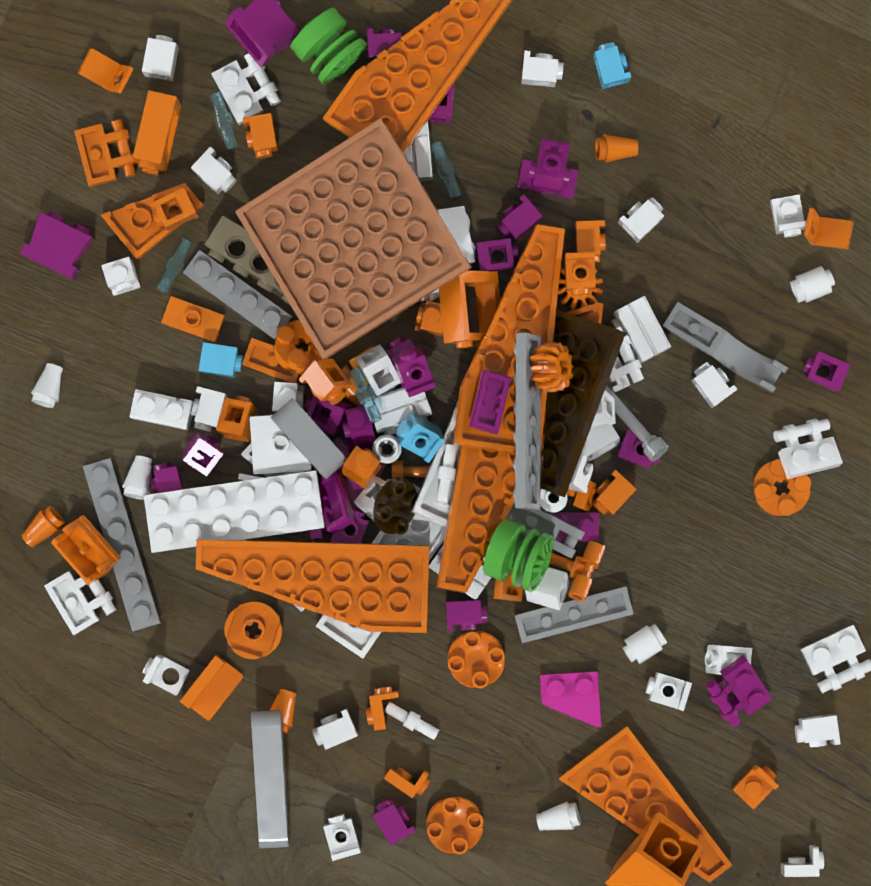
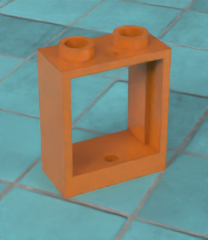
[133,90,182,175]
[439,271,500,349]

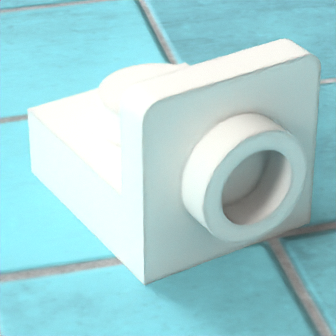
[770,195,807,238]
[704,645,752,675]
[781,845,824,877]

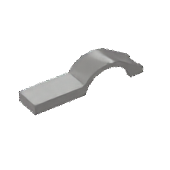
[663,302,788,393]

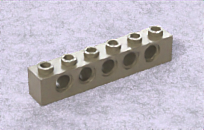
[205,215,290,305]

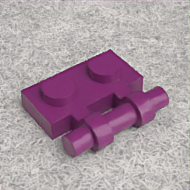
[706,655,772,727]

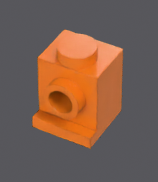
[243,113,278,159]
[151,187,199,231]
[575,220,606,263]
[564,252,596,296]
[415,301,443,337]
[299,358,352,405]
[216,396,259,443]
[342,446,382,490]
[592,470,636,515]

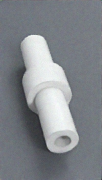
[437,444,457,504]
[384,702,440,740]

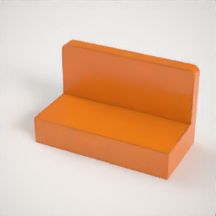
[180,655,244,721]

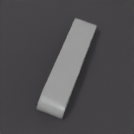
[251,710,289,849]

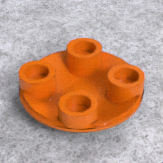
[448,631,505,688]
[426,796,484,854]

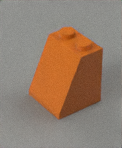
[605,812,705,886]

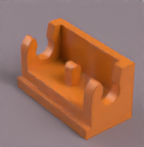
[51,515,121,585]

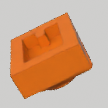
[732,764,779,810]
[384,767,431,798]

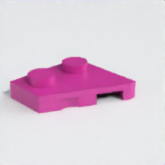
[540,671,601,727]

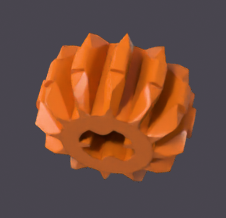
[558,268,603,310]
[530,342,574,392]

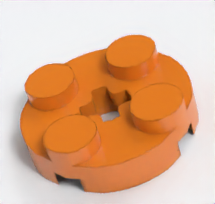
[274,320,330,375]
[753,459,811,516]
[224,601,283,659]

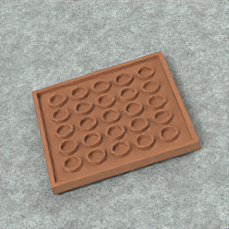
[235,118,472,359]

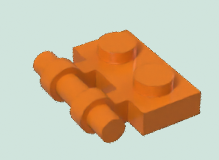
[74,119,136,187]

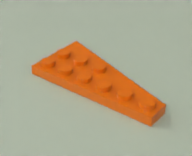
[558,726,732,883]

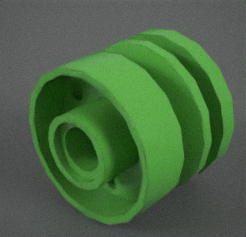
[290,7,367,85]
[483,518,554,592]

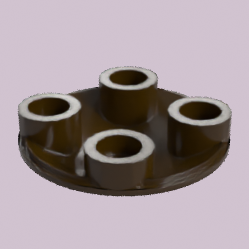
[373,477,419,535]

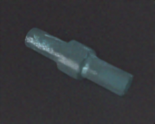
[210,92,238,150]
[431,141,462,199]
[156,238,193,294]
[350,367,382,423]

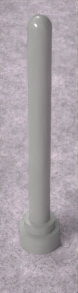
[605,385,669,462]

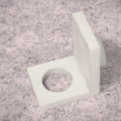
[142,655,190,695]

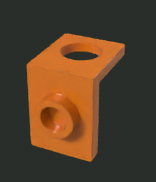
[78,48,134,94]
[804,208,854,250]

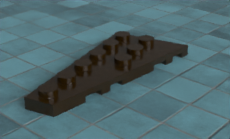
[540,310,626,497]

